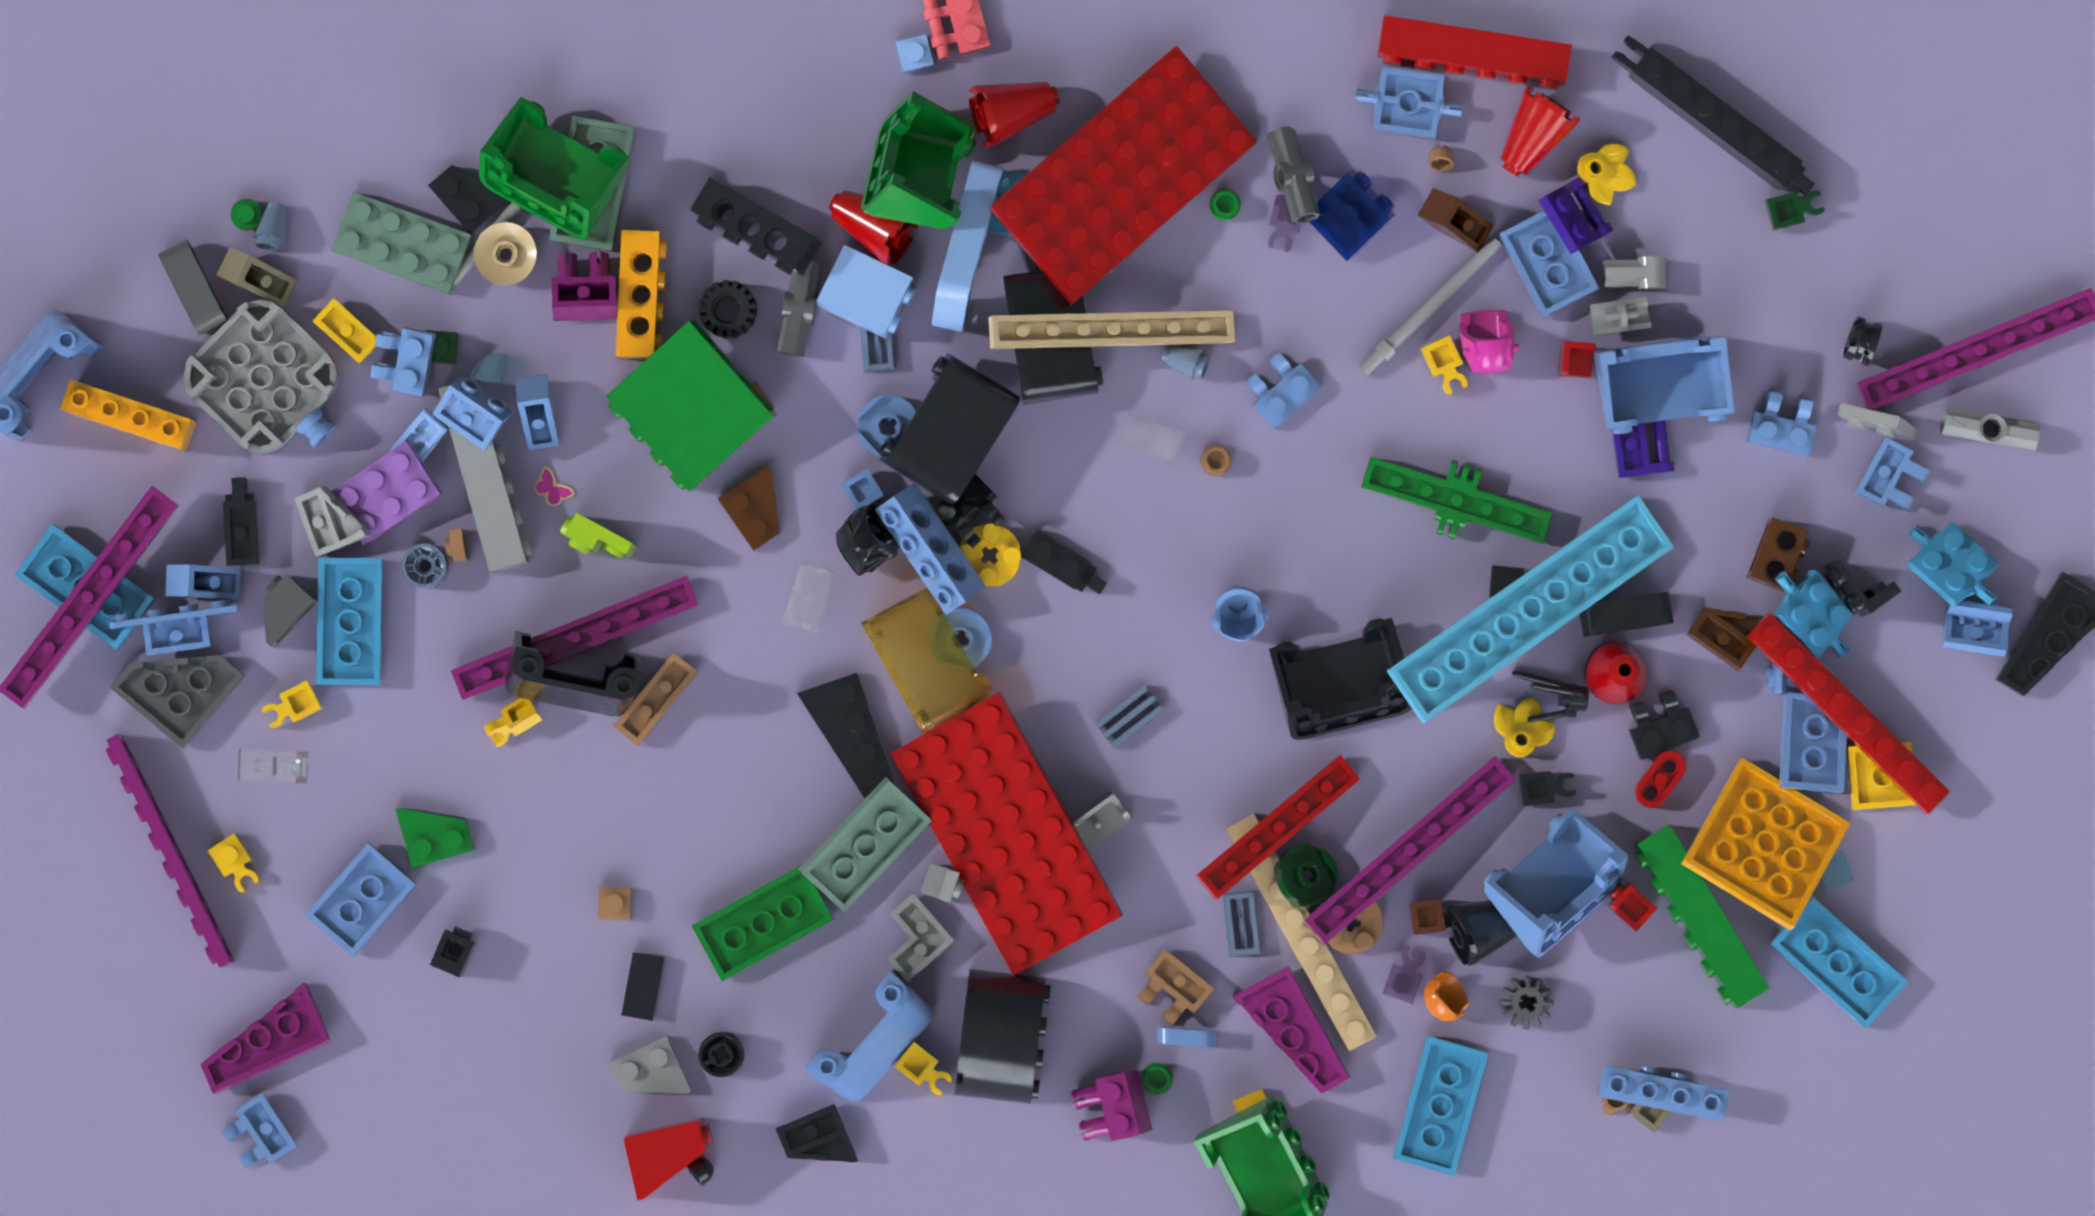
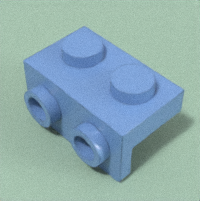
[1942,599,2013,657]

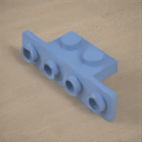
[109,599,239,656]
[1598,1066,1729,1121]

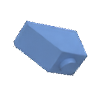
[516,374,560,451]
[165,564,241,600]

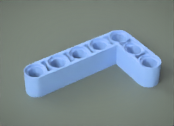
[932,160,1003,333]

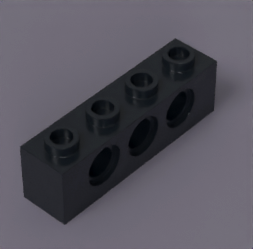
[690,177,822,276]

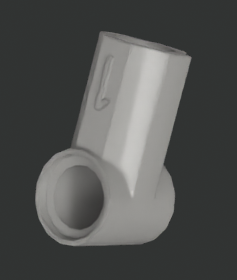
[1603,256,1666,291]

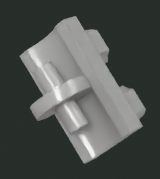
[1589,296,1651,337]

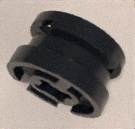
[1843,316,1882,366]
[698,1032,744,1077]

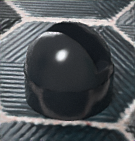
[686,1158,714,1186]

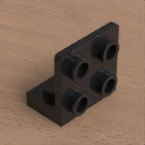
[1824,559,1902,617]

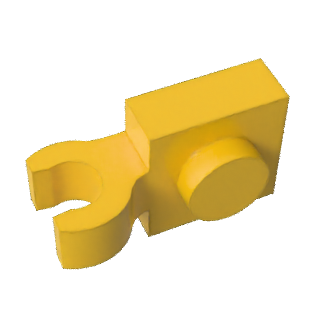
[484,698,542,747]

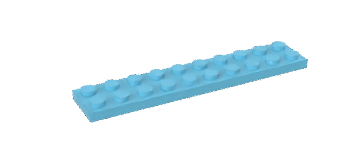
[1387,495,1674,724]

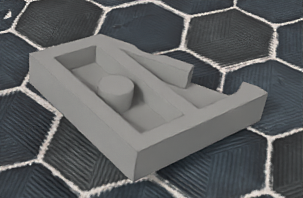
[1838,403,1917,441]
[294,486,372,557]
[608,1036,693,1094]

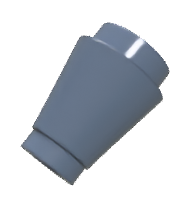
[254,202,287,251]
[1161,345,1210,380]

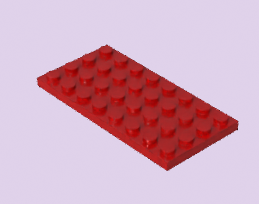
[989,45,1257,305]
[890,692,1124,975]

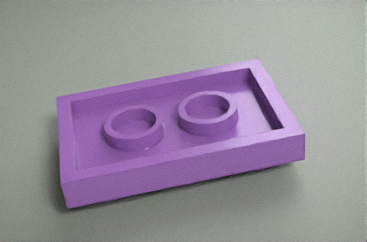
[331,440,443,545]

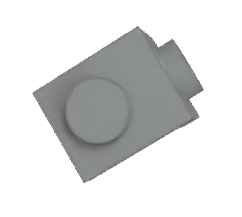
[921,864,964,903]

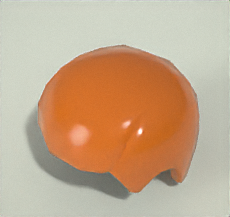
[1424,971,1469,1021]

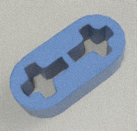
[1156,1027,1217,1047]

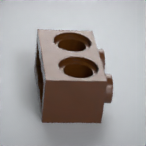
[1746,517,1810,592]

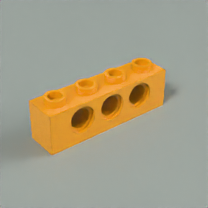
[616,230,667,360]
[60,379,197,452]

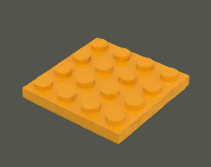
[1681,757,1851,930]

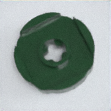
[1273,843,1338,908]

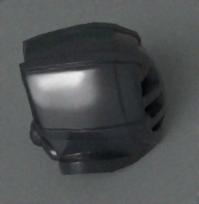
[836,504,900,576]

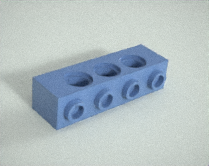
[875,482,986,615]

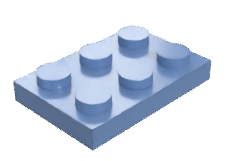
[1498,211,1599,318]
[1779,692,1847,793]
[305,843,417,957]

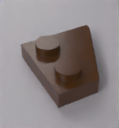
[718,464,780,551]
[1686,607,1764,671]

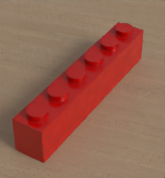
[1377,15,1572,90]

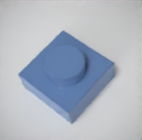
[841,468,884,510]

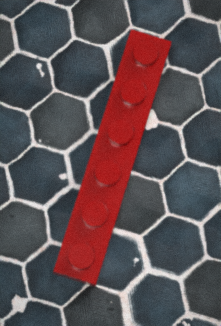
[1195,755,1360,900]

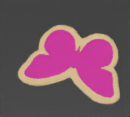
[534,466,575,506]

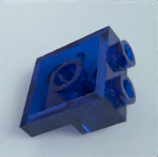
[1309,169,1396,261]

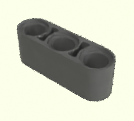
[158,240,228,335]

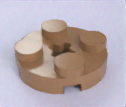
[1328,902,1383,954]

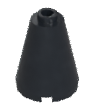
[1443,900,1517,966]

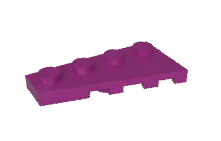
[1233,966,1350,1094]
[200,982,331,1094]

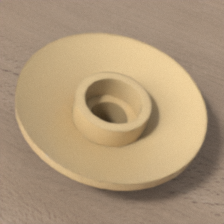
[473,222,537,285]

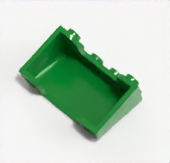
[1194,1095,1330,1216]

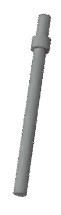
[1358,238,1502,377]

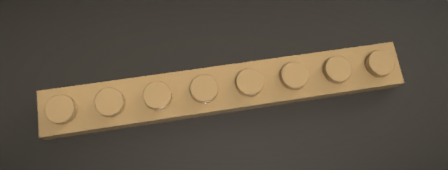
[988,310,1235,349]
[1226,813,1377,1052]

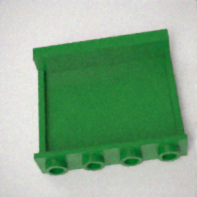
[605,320,778,492]

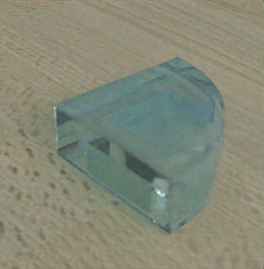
[469,353,508,385]
[1821,851,1854,892]

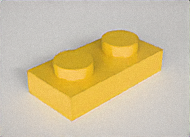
[313,298,376,365]

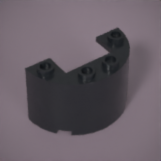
[955,969,1051,1104]

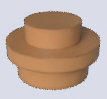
[1200,445,1232,476]

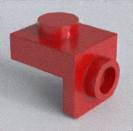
[1607,883,1658,932]

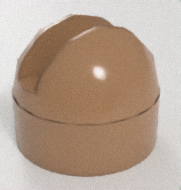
[1428,145,1454,172]

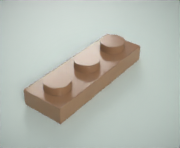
[613,652,699,746]

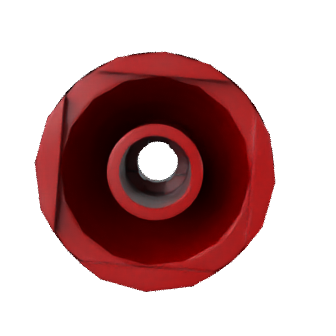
[969,82,1060,148]
[1500,85,1581,177]
[829,190,919,266]
[1584,641,1648,704]

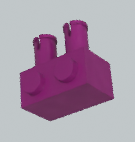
[551,251,617,321]
[1071,1068,1153,1142]

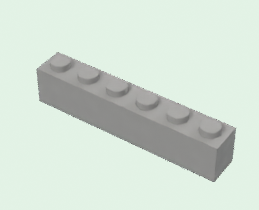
[438,378,532,573]

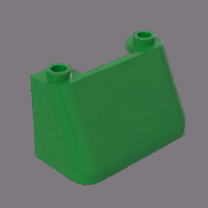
[861,91,976,230]
[479,97,629,239]

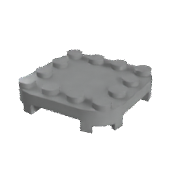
[183,300,340,455]

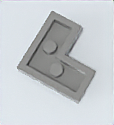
[887,893,955,983]

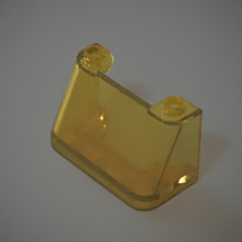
[860,587,992,734]

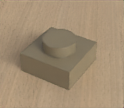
[1628,1104,1672,1133]

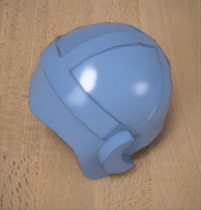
[1211,585,1269,642]

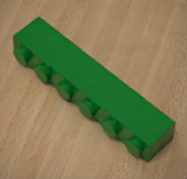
[1633,824,1770,1008]

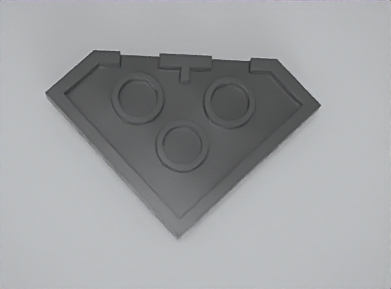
[110,655,246,749]

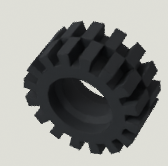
[699,280,757,339]

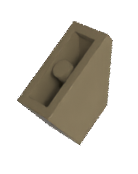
[216,247,297,308]

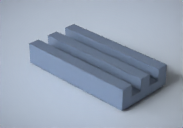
[860,327,896,373]
[1095,685,1164,749]
[1223,890,1261,957]

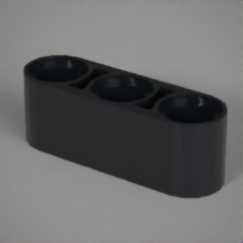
[1580,592,1674,637]

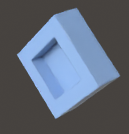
[896,34,934,74]

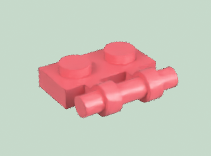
[923,0,991,60]

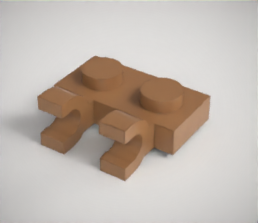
[1137,949,1214,1025]

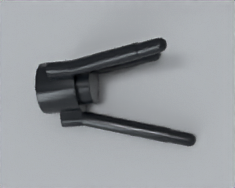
[1512,671,1589,722]

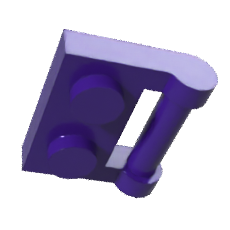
[1538,177,1614,254]
[1612,420,1675,478]

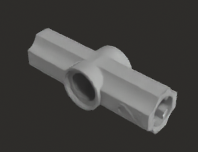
[1940,407,2040,451]

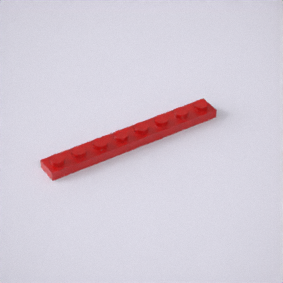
[1746,613,1950,814]

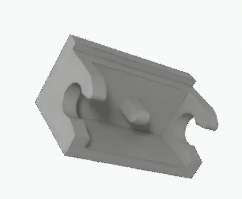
[1073,793,1132,851]

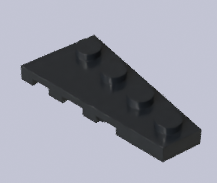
[1995,572,2095,696]
[797,673,895,798]

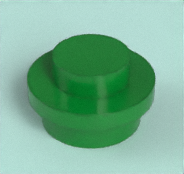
[1209,189,1241,221]
[230,199,263,231]
[1141,1063,1173,1095]

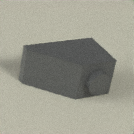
[264,574,318,648]

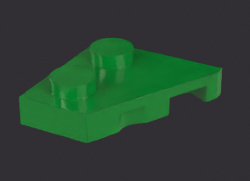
[395,808,475,868]

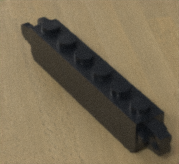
[1612,35,1815,196]

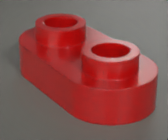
[1634,751,1686,808]

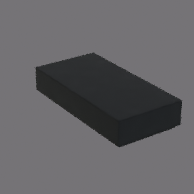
[621,952,665,1021]

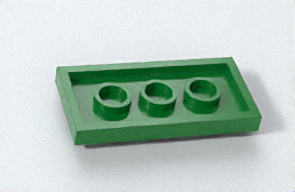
[691,864,834,981]

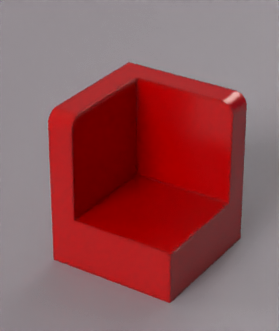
[1558,341,1596,379]

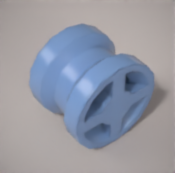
[296,408,337,448]

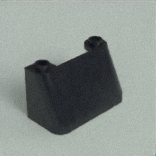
[1003,271,1103,405]
[879,353,1020,504]
[1269,618,1412,740]
[505,631,642,716]

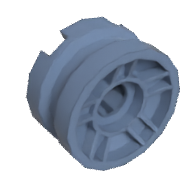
[402,543,449,589]

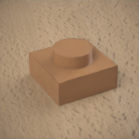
[445,528,469,563]
[598,887,632,920]

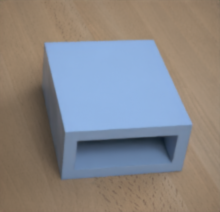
[816,245,916,339]

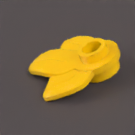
[1577,143,1636,206]
[1494,697,1555,758]

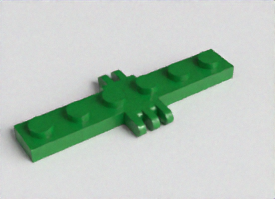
[1361,457,1552,544]

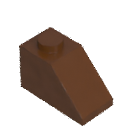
[1417,188,1494,252]

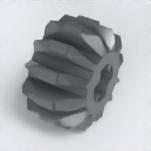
[1499,975,1554,1030]

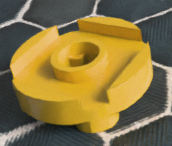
[960,524,1021,587]

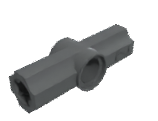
[1267,126,1320,224]
[777,261,821,357]

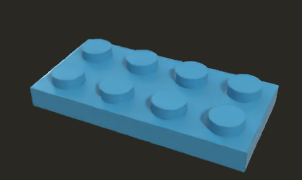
[14,524,156,650]
[316,558,383,686]
[1769,896,1908,1029]
[1393,1035,1489,1176]

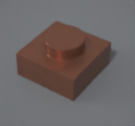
[1409,899,1446,935]

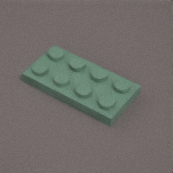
[549,116,635,252]
[331,192,473,295]
[798,777,932,913]

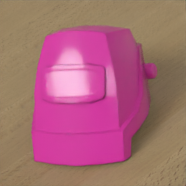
[1460,310,1519,374]

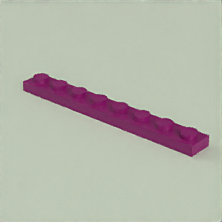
[1856,288,2095,410]
[0,486,179,709]
[451,575,699,700]
[106,734,236,968]
[1304,756,1516,945]

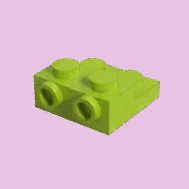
[560,512,637,559]

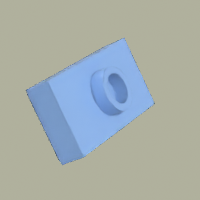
[388,408,449,461]

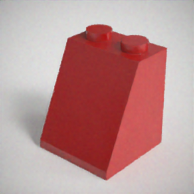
[623,1117,713,1201]

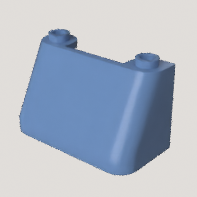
[0,311,104,442]
[1594,335,1735,434]
[1484,807,1629,958]
[805,970,933,1101]

